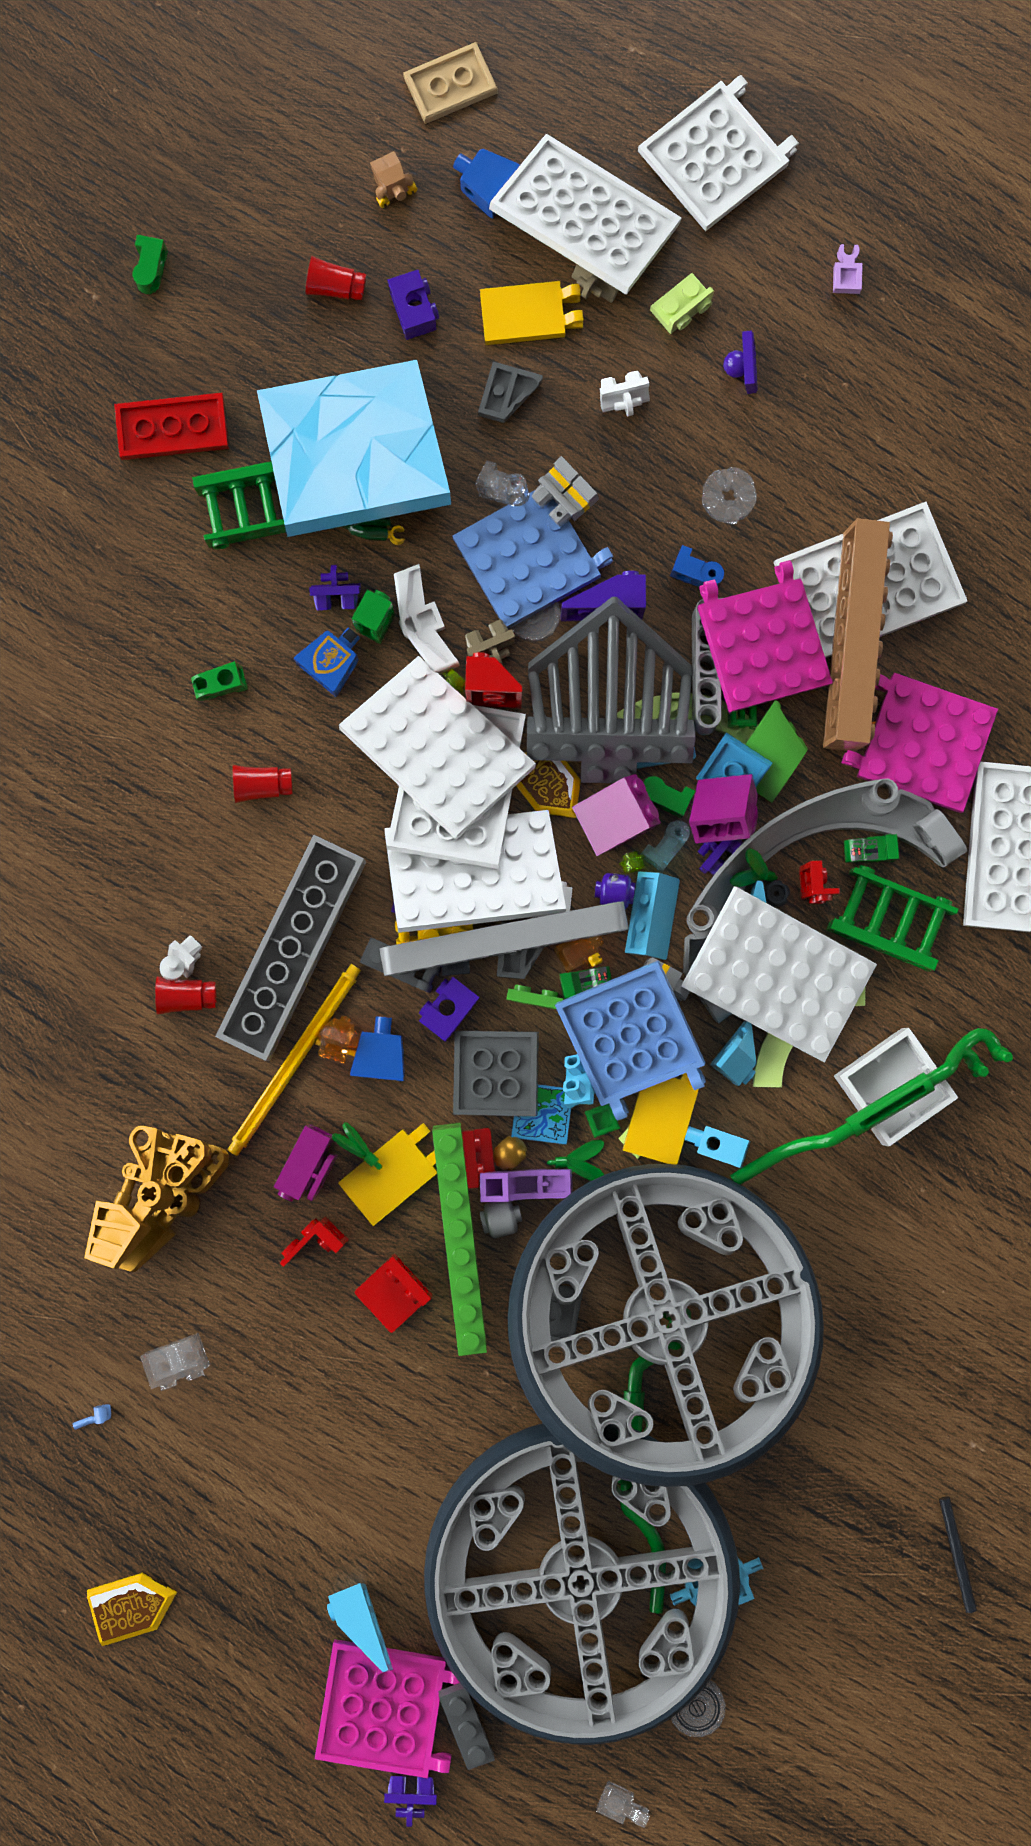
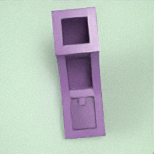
[480,1169,573,1202]

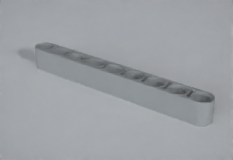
[379,902,629,976]

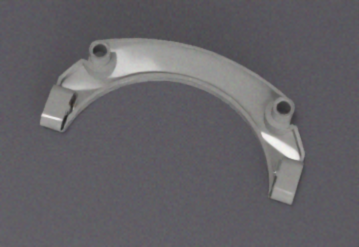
[683,779,967,1024]

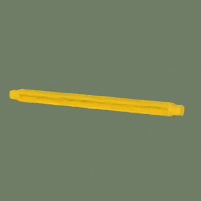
[227,964,361,1156]

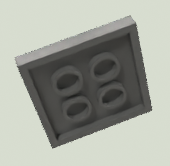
[453,1031,539,1116]

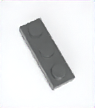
[438,1683,495,1770]

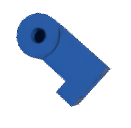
[670,545,724,587]

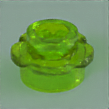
[443,668,465,692]
[619,851,645,874]

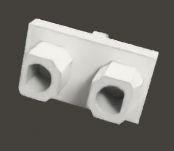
[600,371,650,417]
[160,936,202,980]

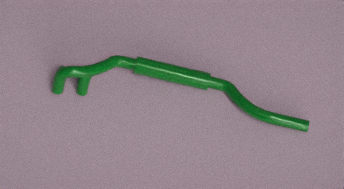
[730,1028,1013,1185]
[618,1308,691,1614]

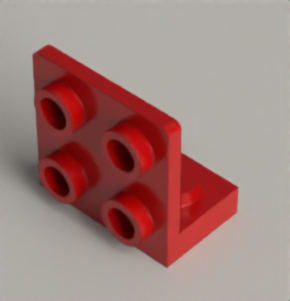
[280,1216,349,1267]
[354,1253,433,1333]

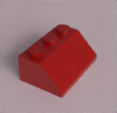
[465,652,522,709]

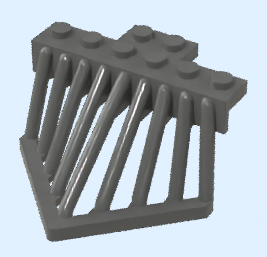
[527,597,695,783]

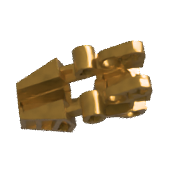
[84,1126,229,1272]

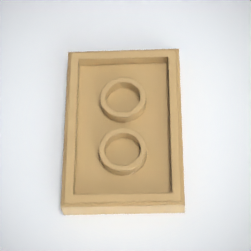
[403,42,498,124]

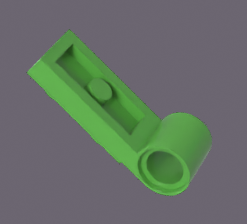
[506,985,563,1010]

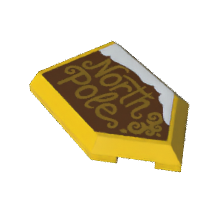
[516,752,581,818]
[87,1573,177,1646]

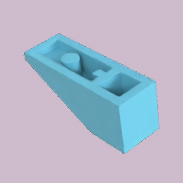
[327,1583,393,1672]

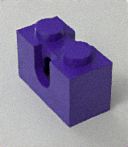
[387,270,439,340]
[418,977,480,1042]

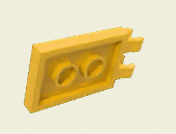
[480,281,583,345]
[622,1073,699,1165]
[338,1123,437,1226]

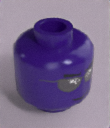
[595,873,635,910]

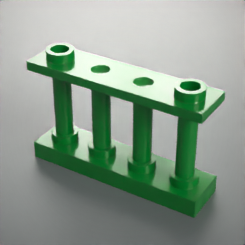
[192,461,286,550]
[826,865,959,972]

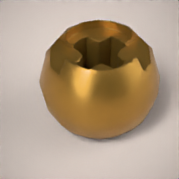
[493,1136,527,1171]

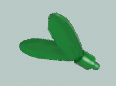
[730,848,778,887]
[332,1122,382,1170]
[547,1139,604,1181]

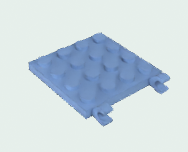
[453,490,613,629]
[555,960,706,1121]

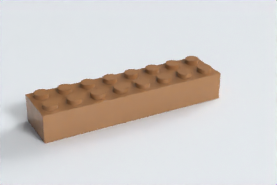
[823,518,893,752]

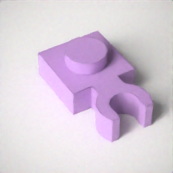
[833,244,862,294]

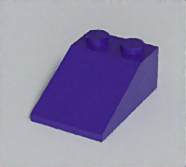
[561,571,646,621]

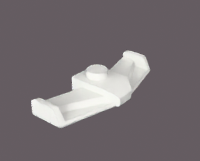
[394,564,460,674]

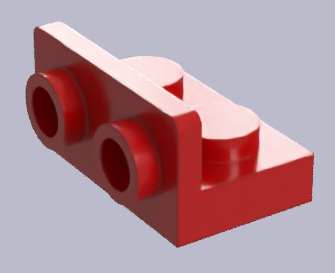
[799,860,840,904]
[462,1128,495,1189]

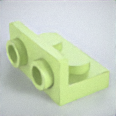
[650,273,714,334]

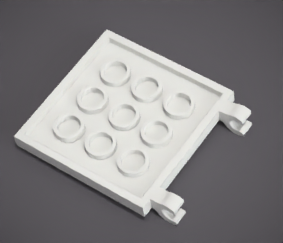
[638,75,799,231]

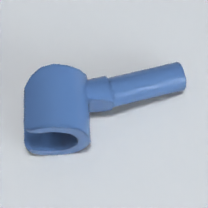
[73,1404,111,1429]

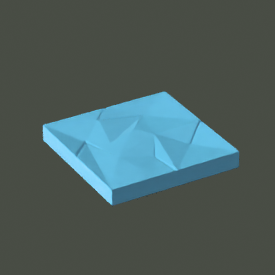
[257,360,451,537]

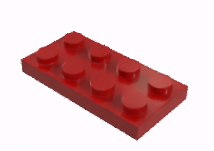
[114,393,229,460]

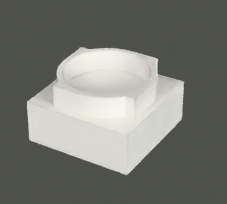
[834,1028,958,1146]

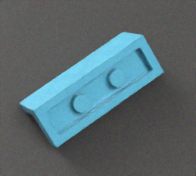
[625,872,680,960]

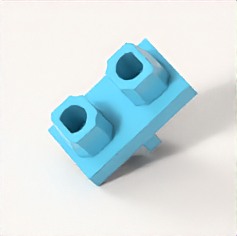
[563,1054,595,1108]

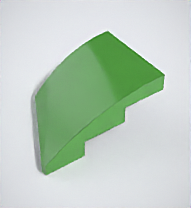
[745,700,808,802]

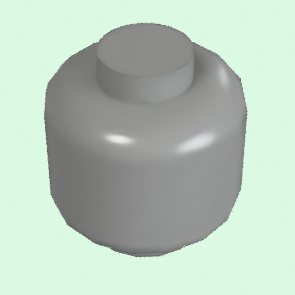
[480,1201,522,1238]

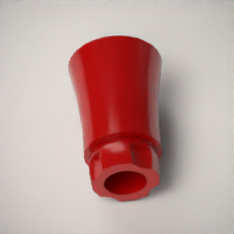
[305,256,366,300]
[233,765,292,803]
[155,976,217,1015]

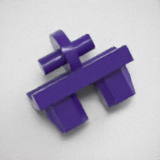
[309,565,361,610]
[697,839,743,875]
[384,1776,437,1827]

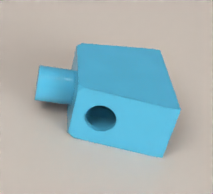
[684,1126,751,1168]

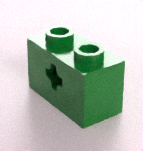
[352,590,395,644]

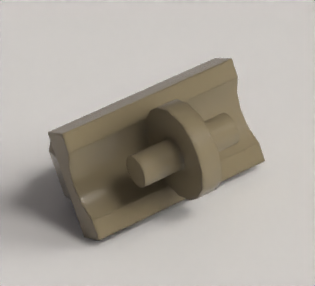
[572,264,618,303]
[465,619,515,666]

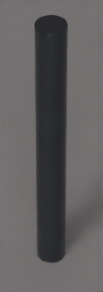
[939,1496,977,1613]

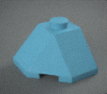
[710,1021,756,1086]

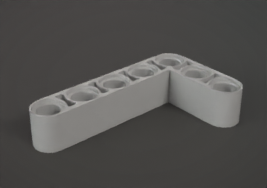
[692,598,722,735]

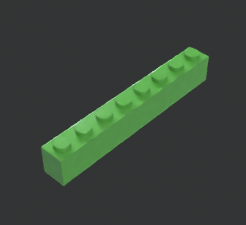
[432,1123,487,1356]

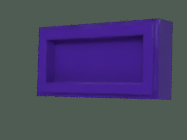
[723,330,758,394]

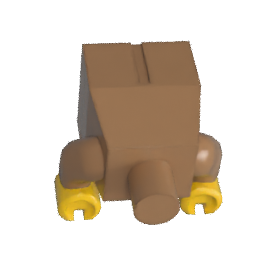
[370,151,417,208]

